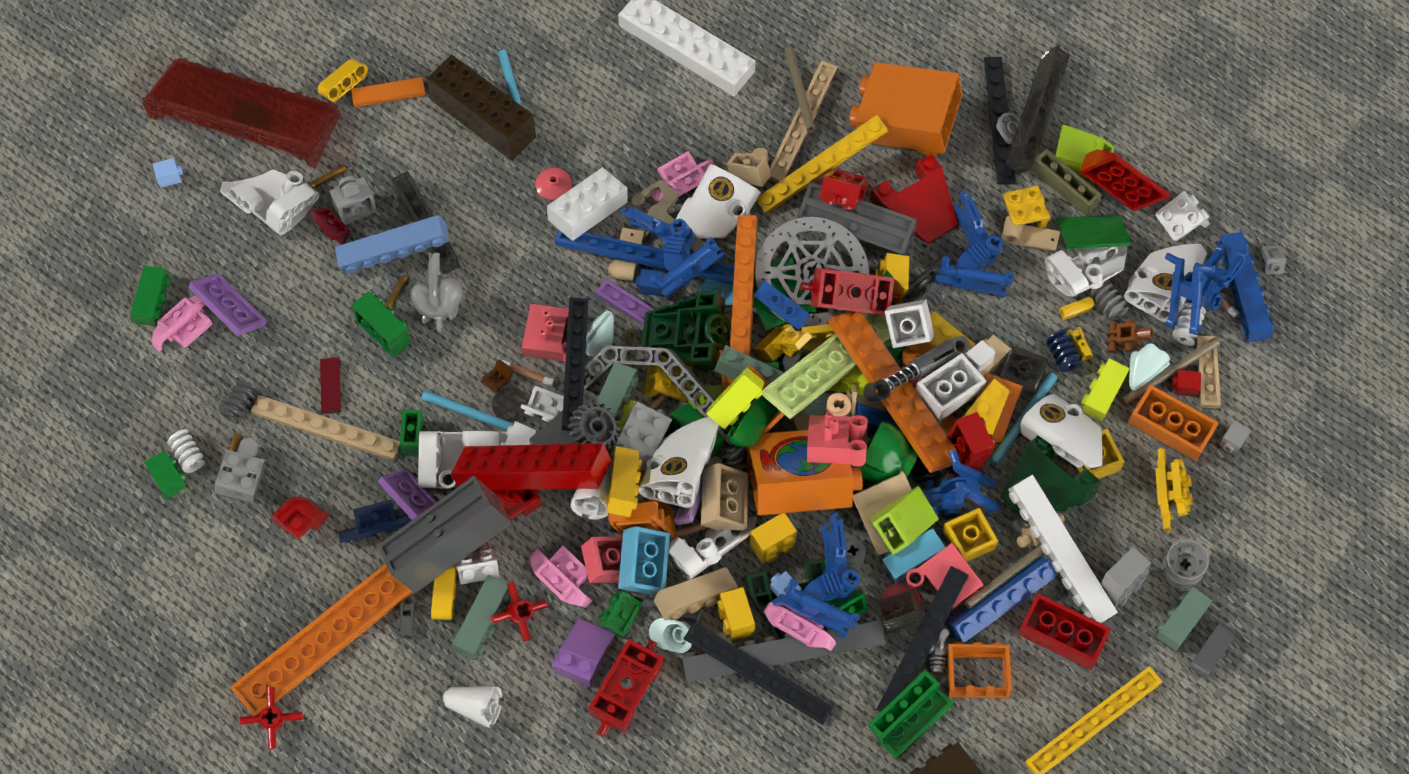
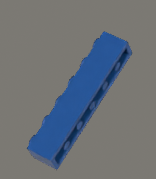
[1217,232,1274,342]
[945,557,1057,643]

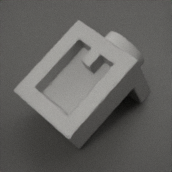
[1261,245,1286,274]

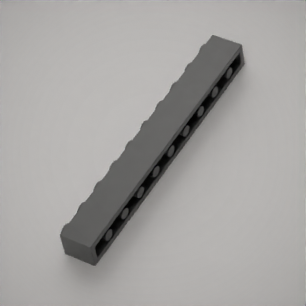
[681,617,886,682]

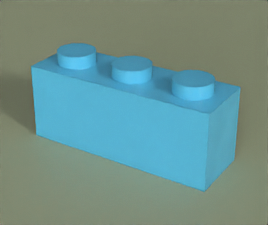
[882,528,946,583]

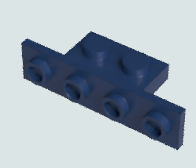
[338,499,412,543]

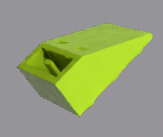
[1056,125,1115,183]
[868,486,939,555]

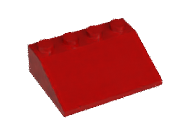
[1079,149,1171,211]

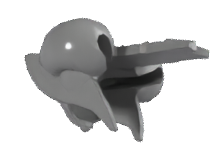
[410,252,463,333]

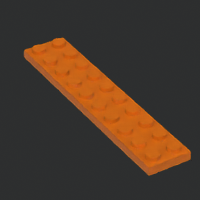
[828,311,963,473]
[230,563,414,716]

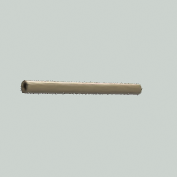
[784,47,815,132]
[1120,337,1220,405]
[964,544,1045,609]

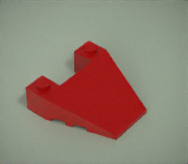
[870,154,958,244]

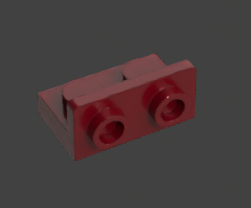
[310,207,351,245]

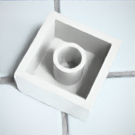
[885,299,935,348]

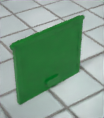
[1056,215,1131,249]
[753,255,817,332]

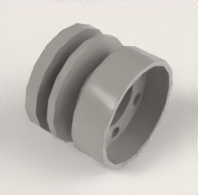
[1162,539,1209,589]

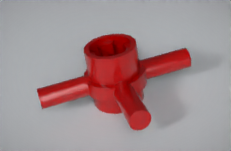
[490,582,548,642]
[240,687,303,750]

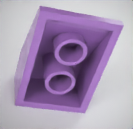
[552,618,615,687]

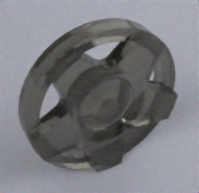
[492,387,528,422]

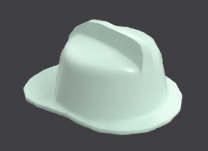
[649,618,692,653]

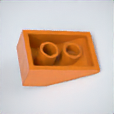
[976,373,1023,444]

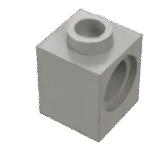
[1219,420,1252,455]

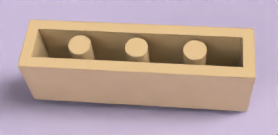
[654,567,738,621]

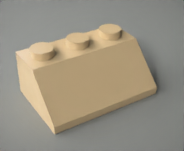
[701,463,748,530]

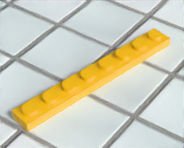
[756,115,888,214]
[1025,666,1163,774]

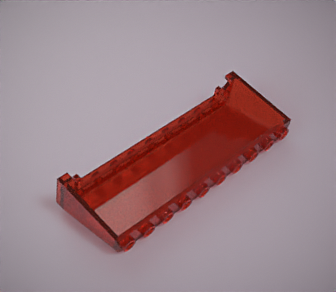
[142,58,341,168]

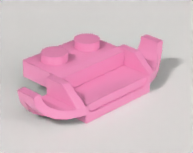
[651,151,716,202]
[152,295,213,352]
[530,546,592,608]
[763,602,836,651]

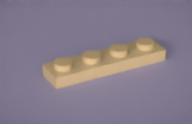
[1196,336,1221,409]

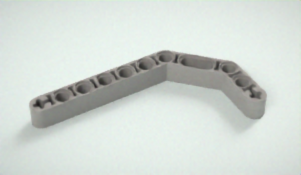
[584,346,747,452]

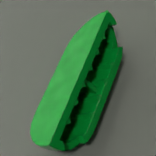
[727,395,773,447]

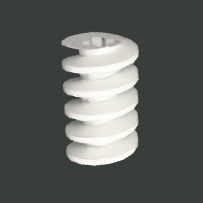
[1172,303,1206,346]
[167,429,205,473]

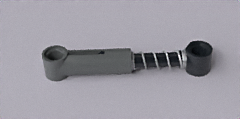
[863,336,969,402]

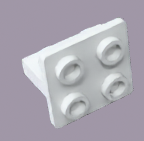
[457,547,500,585]

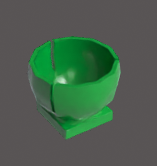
[859,421,918,485]

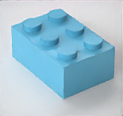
[618,526,670,595]

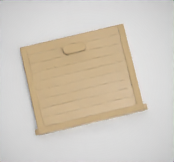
[853,470,929,556]

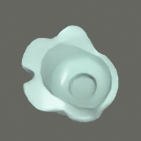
[586,310,614,357]
[1129,343,1170,391]

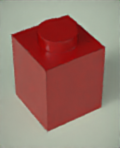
[1171,370,1201,397]

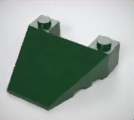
[641,291,725,371]
[1000,436,1101,515]
[744,558,826,640]

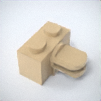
[727,148,771,187]

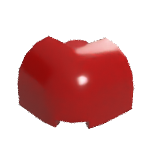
[271,496,329,540]

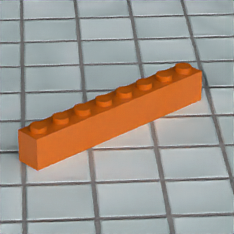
[730,215,758,357]

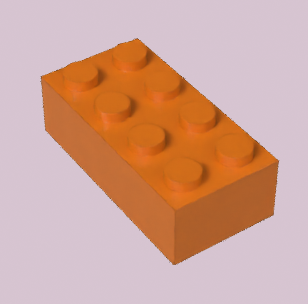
[1128,384,1219,462]

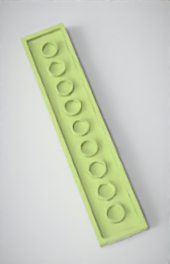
[762,313,891,419]

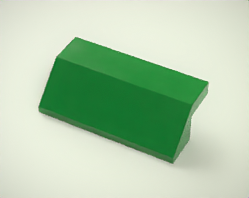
[868,670,954,760]

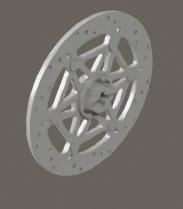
[755,217,869,327]

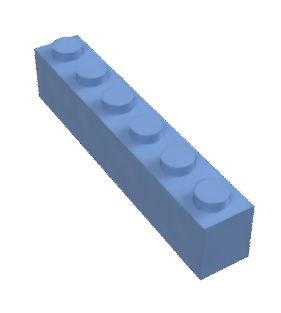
[335,215,449,273]

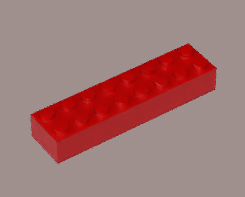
[451,443,612,490]

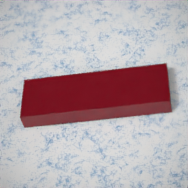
[320,357,341,414]

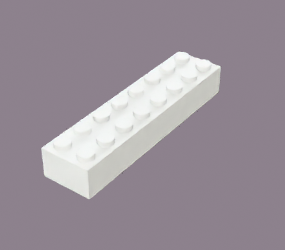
[618,0,755,96]

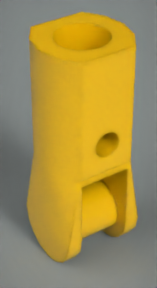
[1059,297,1094,320]
[1067,327,1093,361]

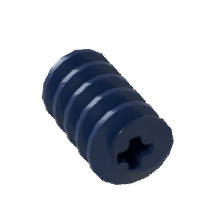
[1046,329,1083,372]

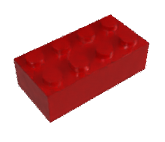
[948,412,995,477]
[1018,593,1111,671]

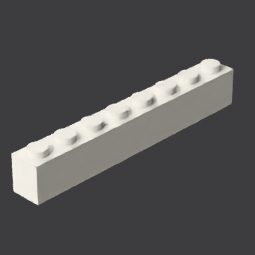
[1008,475,1118,623]

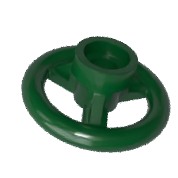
[705,313,731,350]

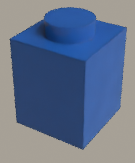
[636,269,664,296]

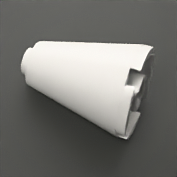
[571,469,609,519]
[443,686,502,727]

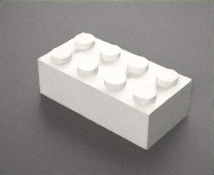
[547,167,628,241]

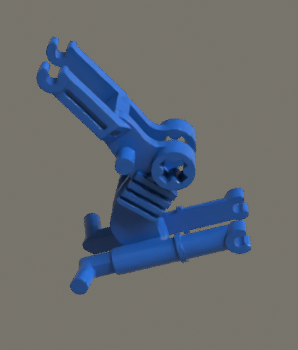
[931,190,1014,298]
[621,206,726,301]
[1165,243,1249,335]
[911,450,1000,519]
[772,513,860,638]

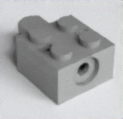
[330,176,377,225]
[215,438,265,503]

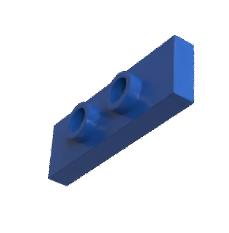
[753,281,810,331]

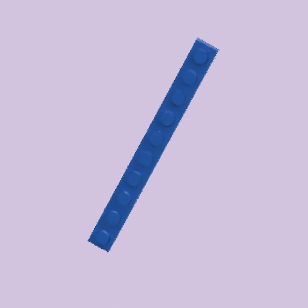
[555,230,735,285]

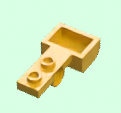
[752,324,812,362]

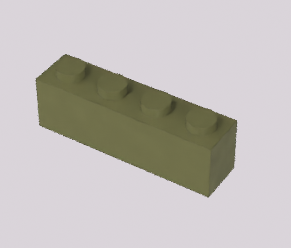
[1032,149,1102,216]

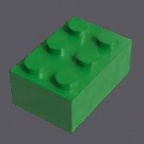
[351,291,411,358]

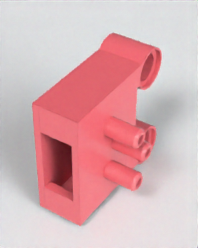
[522,304,568,362]
[807,412,868,466]
[906,543,984,611]

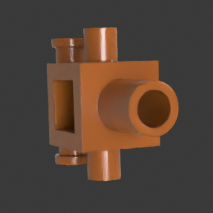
[1107,318,1154,353]

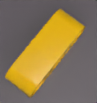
[318,59,368,102]
[431,565,457,620]

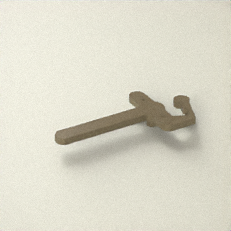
[632,180,719,264]

